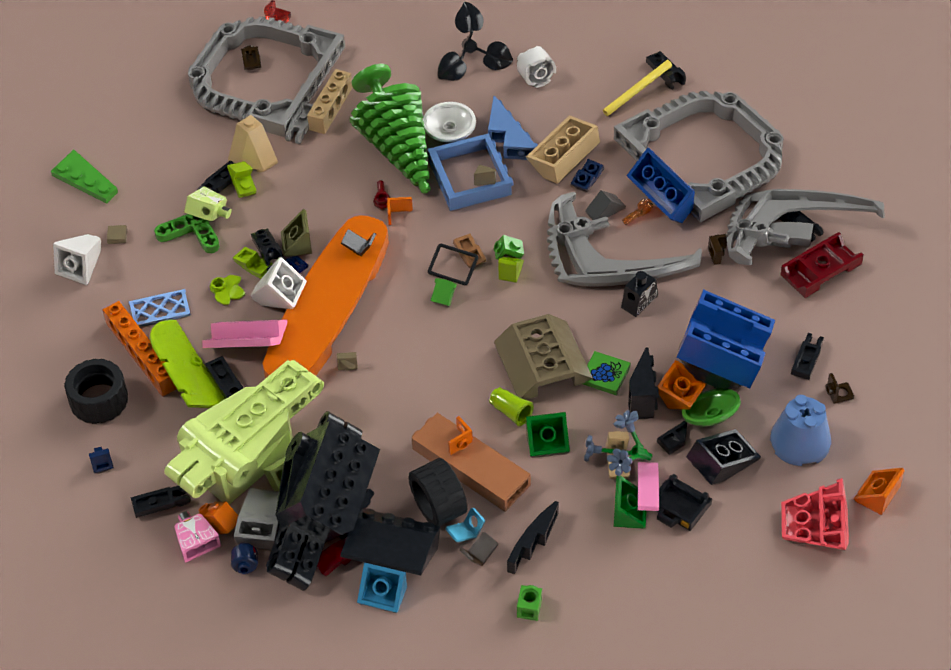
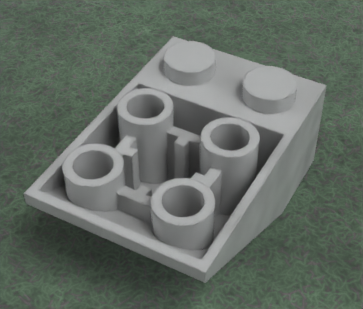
[234,488,280,550]

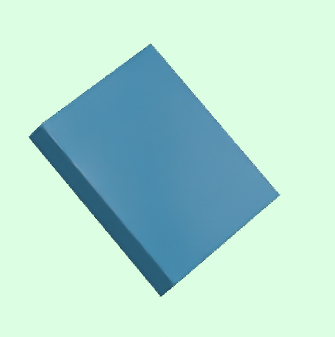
[357,563,407,613]

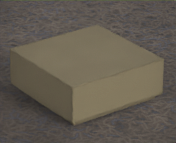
[107,225,127,244]

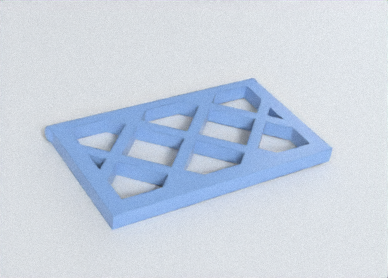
[128,289,191,327]

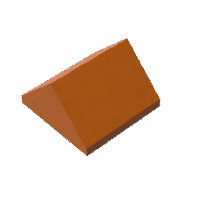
[657,360,707,410]
[854,468,905,515]

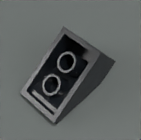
[686,429,761,485]

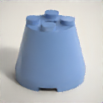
[770,395,831,466]

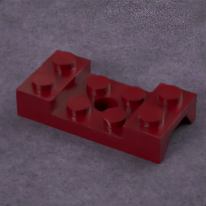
[780,232,864,298]

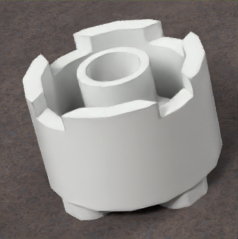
[517,46,556,88]

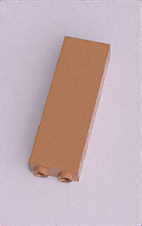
[412,412,531,512]

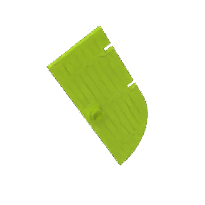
[150,320,225,408]

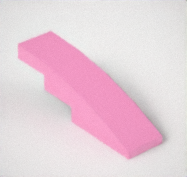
[637,462,659,511]

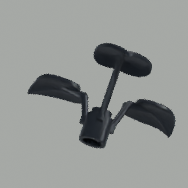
[437,2,513,81]

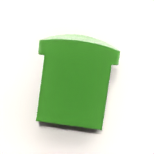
[431,278,457,306]

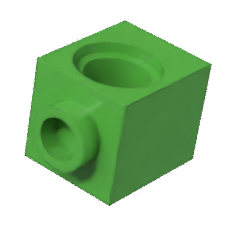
[517,585,542,621]

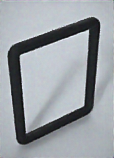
[428,243,479,285]

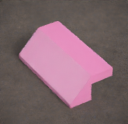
[202,319,287,348]

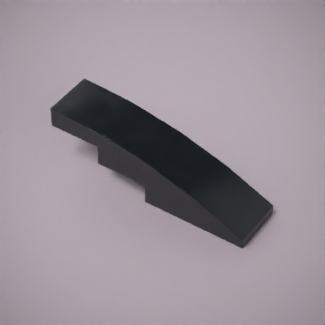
[507,501,559,574]

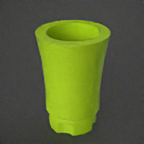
[489,387,534,426]

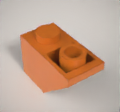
[198,501,238,534]

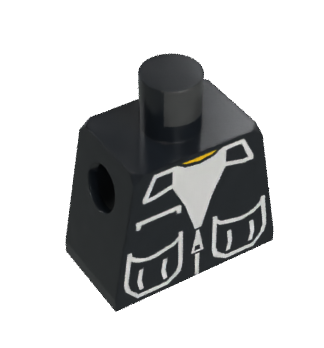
[621,271,658,317]

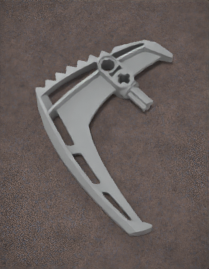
[727,189,885,265]
[547,192,702,286]

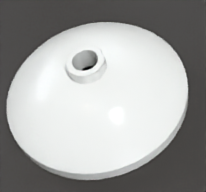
[423,102,476,142]

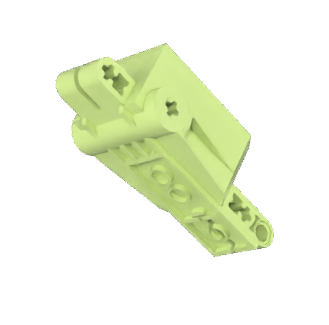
[164,360,324,505]

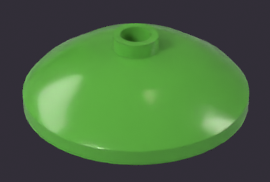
[682,388,741,426]

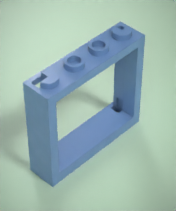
[428,133,514,211]

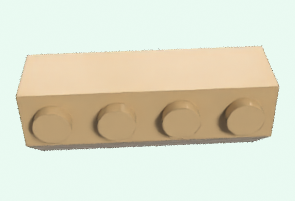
[526,115,600,184]

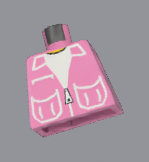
[174,511,221,563]

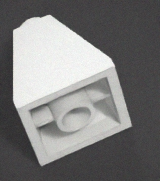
[53,234,101,285]
[251,257,307,309]

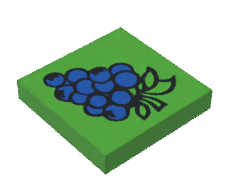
[583,351,631,395]

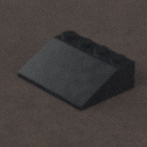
[340,508,441,576]

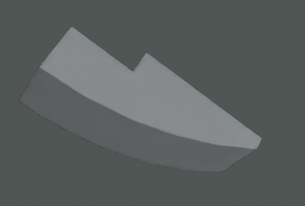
[769,222,813,248]

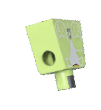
[184,187,232,221]

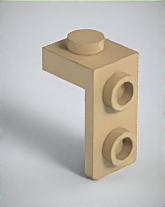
[606,431,630,479]

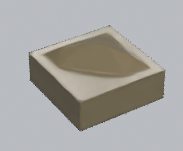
[337,352,358,371]

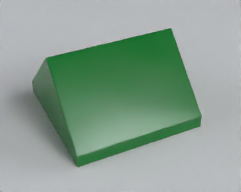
[526,412,570,456]
[613,476,646,529]

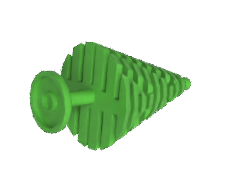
[350,63,431,194]

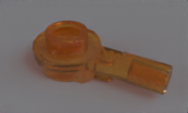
[622,198,654,225]

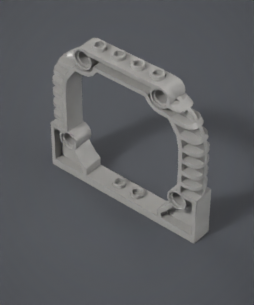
[188,16,345,137]
[614,91,784,222]

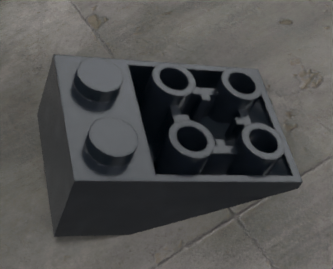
[628,347,659,419]

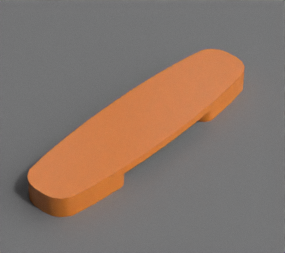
[263,215,389,379]

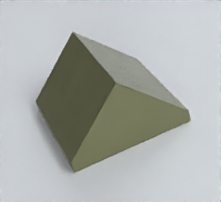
[281,209,312,257]

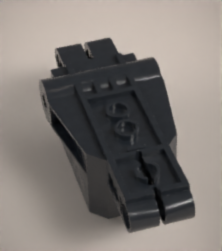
[266,411,380,591]

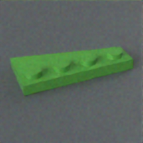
[51,149,118,204]

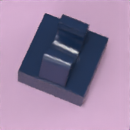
[89,446,114,473]

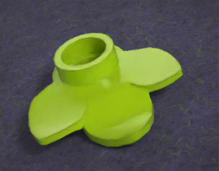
[209,275,245,305]

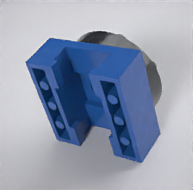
[676,289,775,389]

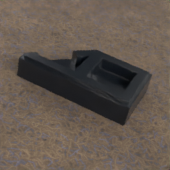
[657,421,687,455]

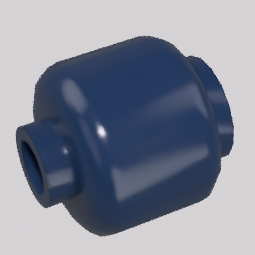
[231,543,258,574]

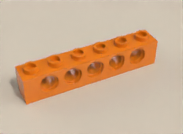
[102,301,177,397]

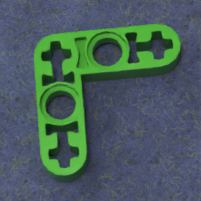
[154,214,220,253]

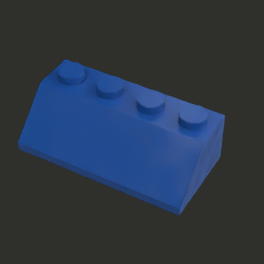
[626,147,695,223]

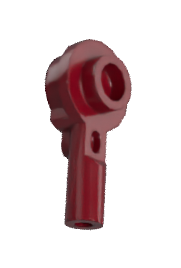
[373,180,390,209]

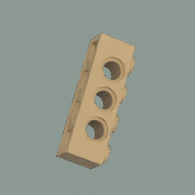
[307,69,353,134]

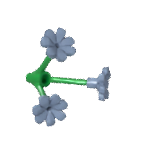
[584,410,652,476]

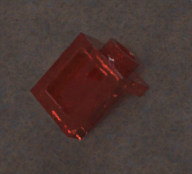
[264,0,291,24]

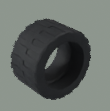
[64,358,128,424]
[408,458,468,526]

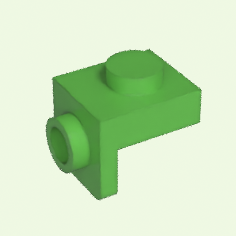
[494,235,524,260]

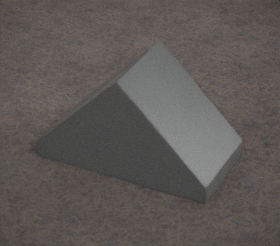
[585,190,626,220]

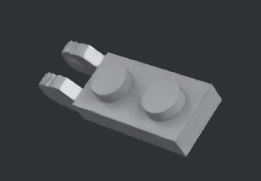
[285,102,313,144]

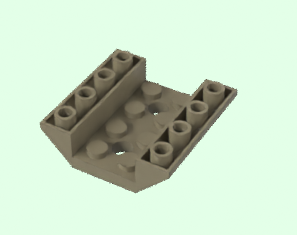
[494,314,593,400]

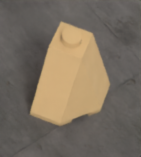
[228,115,278,172]

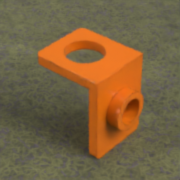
[387,197,413,225]
[448,416,473,455]

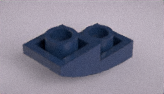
[571,159,604,191]

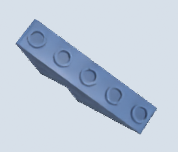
[488,96,538,160]

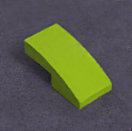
[233,247,273,279]

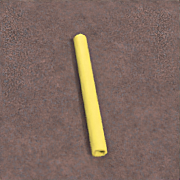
[603,60,672,116]

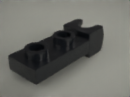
[646,51,686,90]
[251,228,283,266]
[205,356,243,399]

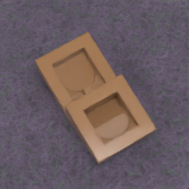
[453,234,486,268]

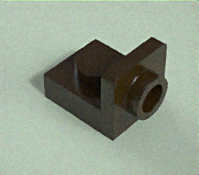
[241,45,261,70]
[708,234,728,265]

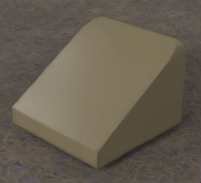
[474,165,496,186]

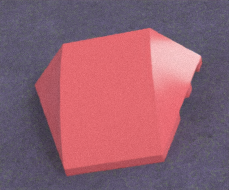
[781,478,849,550]

